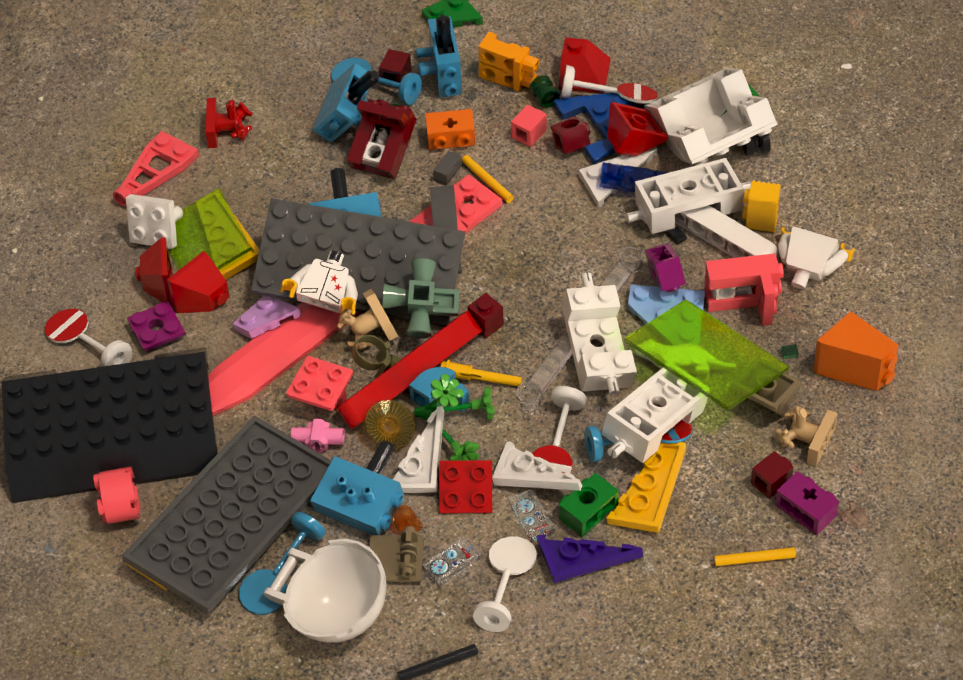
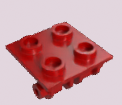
[439,460,492,513]

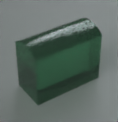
[781,344,799,359]

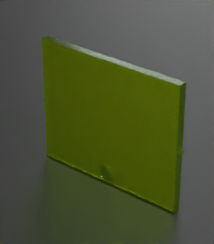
[169,188,252,270]

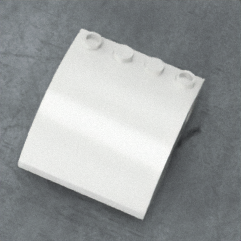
[645,67,778,166]

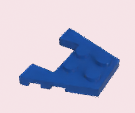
[554,93,637,165]

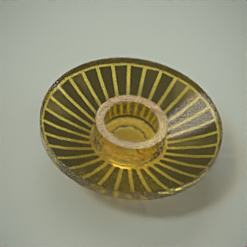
[365,400,416,449]

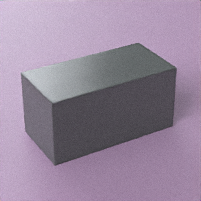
[434,151,462,185]

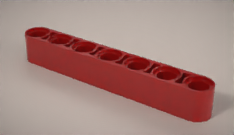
[336,310,483,429]

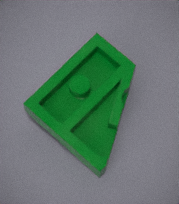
[422,0,483,27]

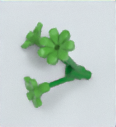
[414,374,495,461]

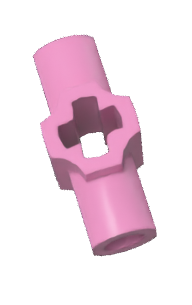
[291,419,345,453]

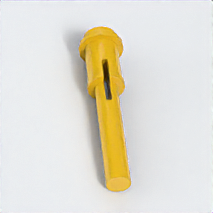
[441,359,522,387]

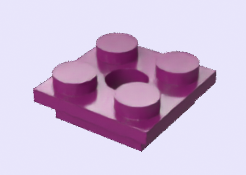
[127,301,186,352]

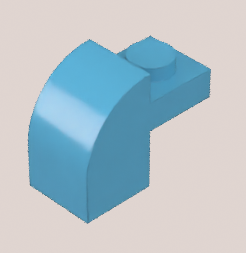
[409,367,469,412]

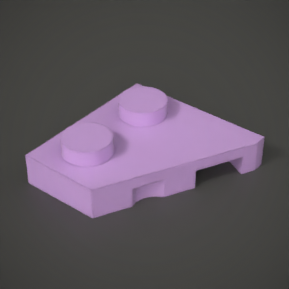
[232,296,301,339]

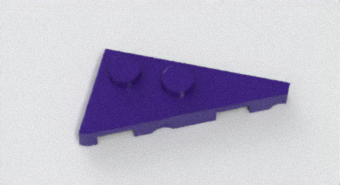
[537,535,643,583]

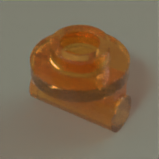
[393,505,423,532]

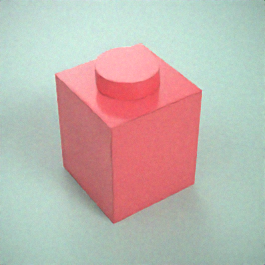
[511,105,547,147]

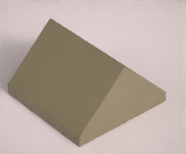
[730,358,801,417]

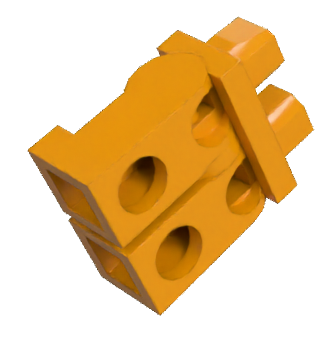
[478,31,539,92]

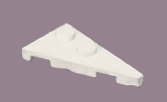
[579,147,657,207]
[393,406,444,493]
[492,441,582,491]

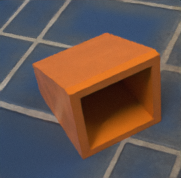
[813,311,899,391]

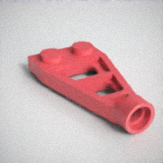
[112,131,199,207]

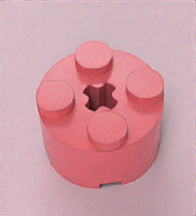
[93,466,140,524]

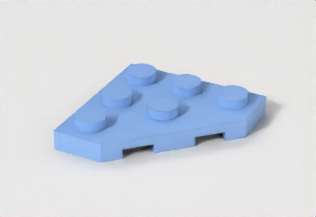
[628,284,705,348]

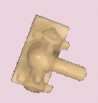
[337,289,398,349]
[776,406,837,467]

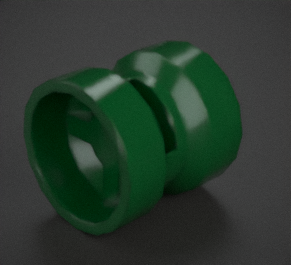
[530,75,560,108]

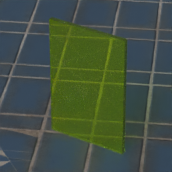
[624,299,790,411]

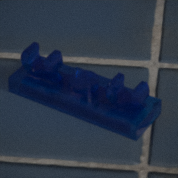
[599,162,670,193]

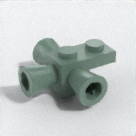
[383,259,460,338]

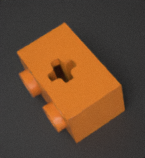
[425,109,475,150]

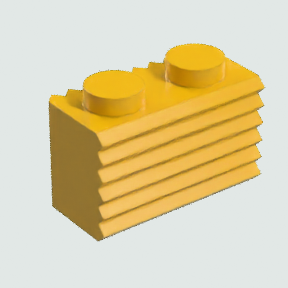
[742,180,781,232]

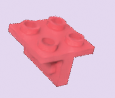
[286,356,353,411]

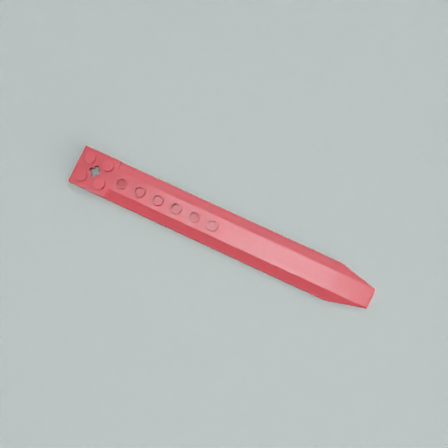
[209,174,502,416]

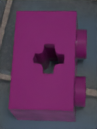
[644,243,686,292]
[775,471,839,535]

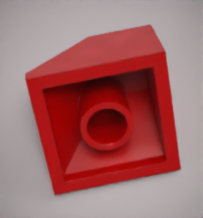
[558,37,611,94]
[608,102,668,156]
[136,237,173,307]
[167,251,230,313]

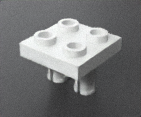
[126,194,183,249]

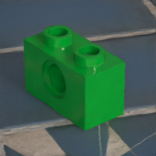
[559,472,619,537]

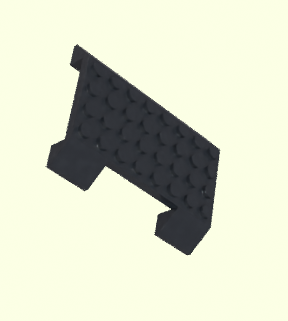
[1,347,218,503]

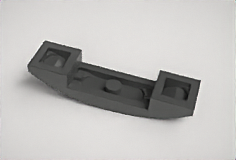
[430,185,462,273]

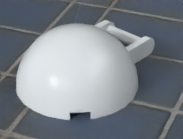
[263,539,387,643]

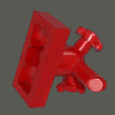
[205,98,252,148]

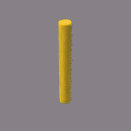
[462,155,514,203]
[714,547,796,566]

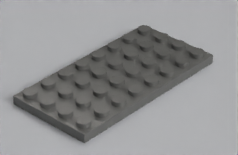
[251,198,465,327]
[122,415,332,614]

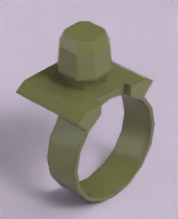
[351,335,401,378]

